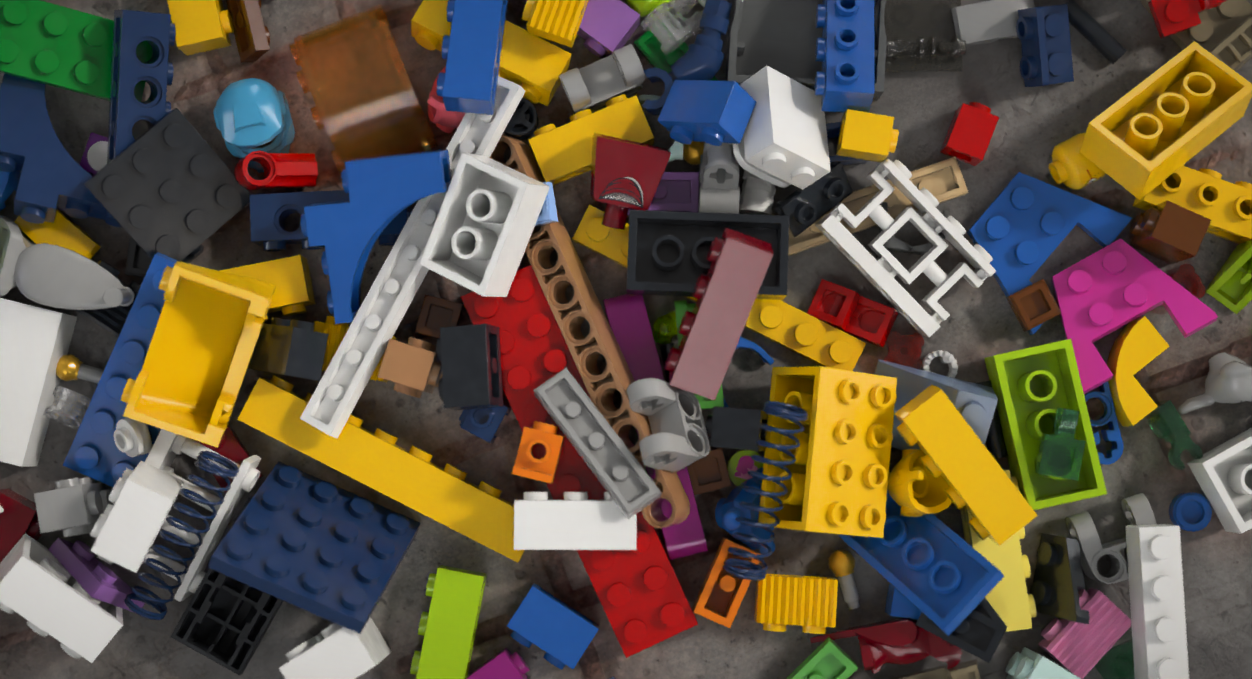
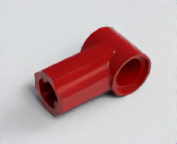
[234,151,318,190]

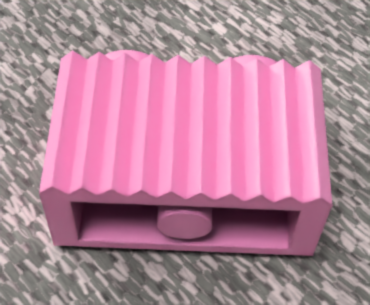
[1038,588,1131,679]

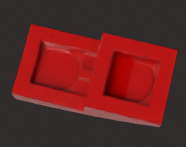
[807,279,898,348]

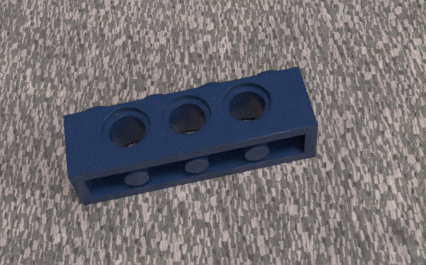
[107,10,176,164]
[249,190,411,252]

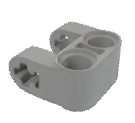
[559,44,645,113]
[626,378,710,472]
[1066,493,1157,584]

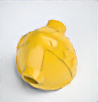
[887,449,952,517]

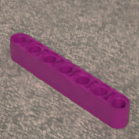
[603,294,708,560]

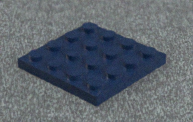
[208,461,421,634]

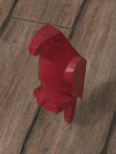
[810,617,962,674]

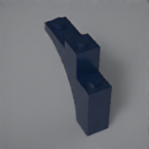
[0,74,122,228]

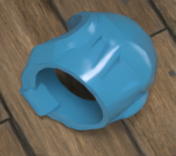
[213,78,295,173]

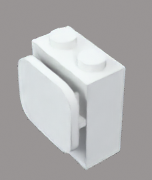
[733,65,831,190]

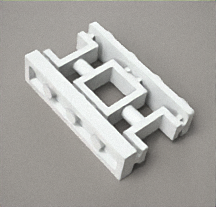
[815,159,996,338]

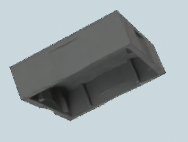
[726,0,887,101]

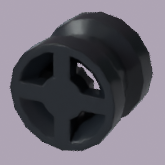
[504,98,539,140]

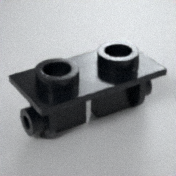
[772,161,853,237]

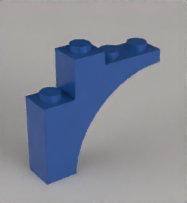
[301,149,452,324]

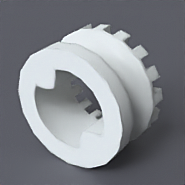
[920,350,958,378]

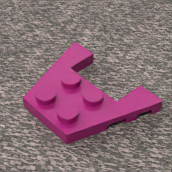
[1052,238,1218,394]

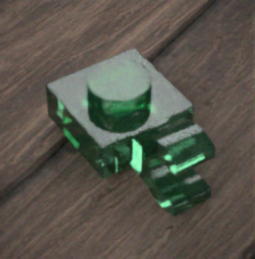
[1148,400,1203,470]
[1035,407,1086,481]

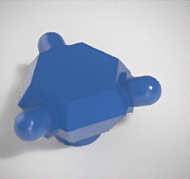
[715,467,776,554]

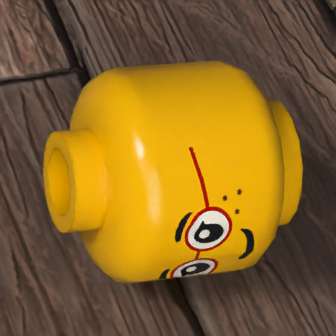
[1049,133,1106,190]

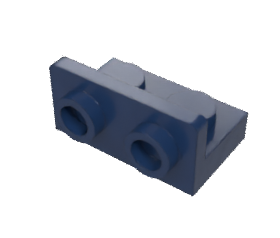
[1016,4,1074,87]

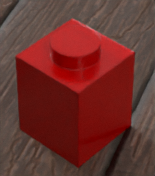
[940,102,999,166]

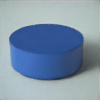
[1169,492,1212,532]

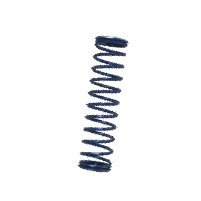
[723,401,808,581]
[124,451,239,620]

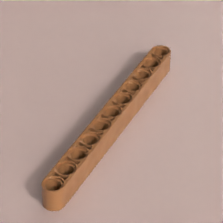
[490,135,690,528]

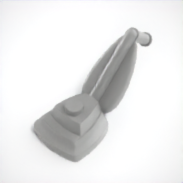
[0,215,134,310]

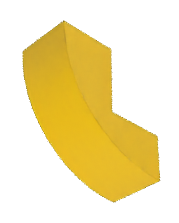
[1107,316,1170,427]

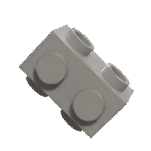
[34,477,114,537]

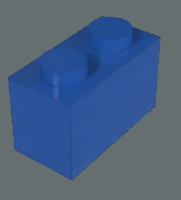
[657,80,757,146]
[507,583,600,670]

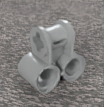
[698,142,740,214]

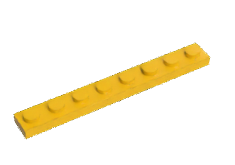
[572,205,866,371]

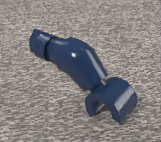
[641,0,732,115]

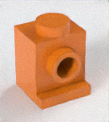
[512,421,564,484]

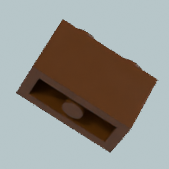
[1130,200,1211,265]

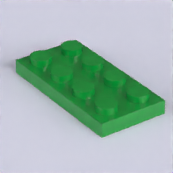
[0,0,153,102]

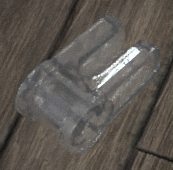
[641,0,704,55]

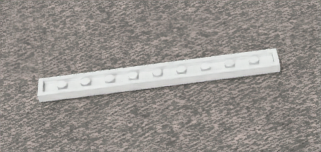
[300,76,526,439]

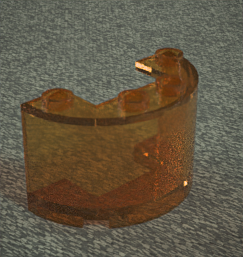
[289,4,438,172]

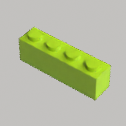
[410,565,487,679]

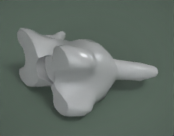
[1178,352,1252,414]

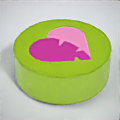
[727,450,764,486]

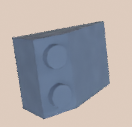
[874,359,998,451]

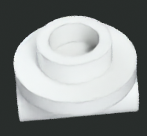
[114,418,153,457]

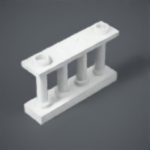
[97,429,261,602]

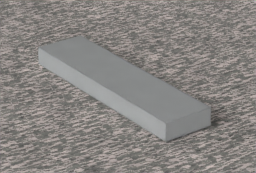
[533,368,661,519]

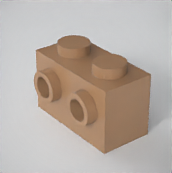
[378,337,442,398]

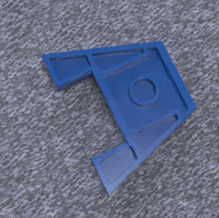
[967,172,1132,336]

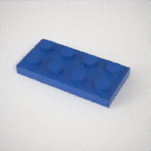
[839,490,1004,636]

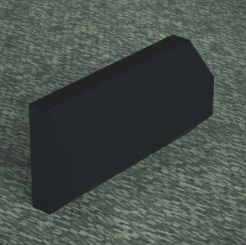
[170,497,283,675]

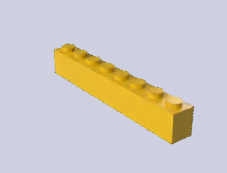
[237,375,525,563]

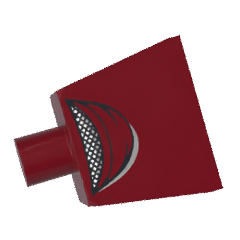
[590,133,671,230]

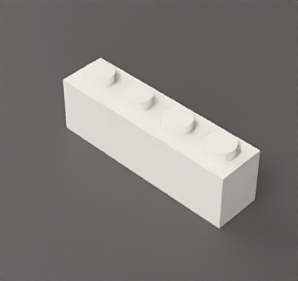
[1125,524,1189,679]

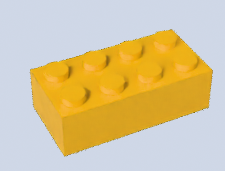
[1080,41,1252,200]

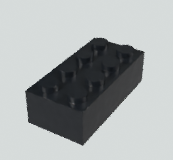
[627,210,790,300]

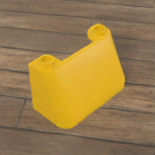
[121,261,276,448]

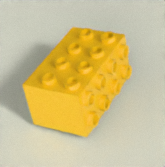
[758,366,897,538]

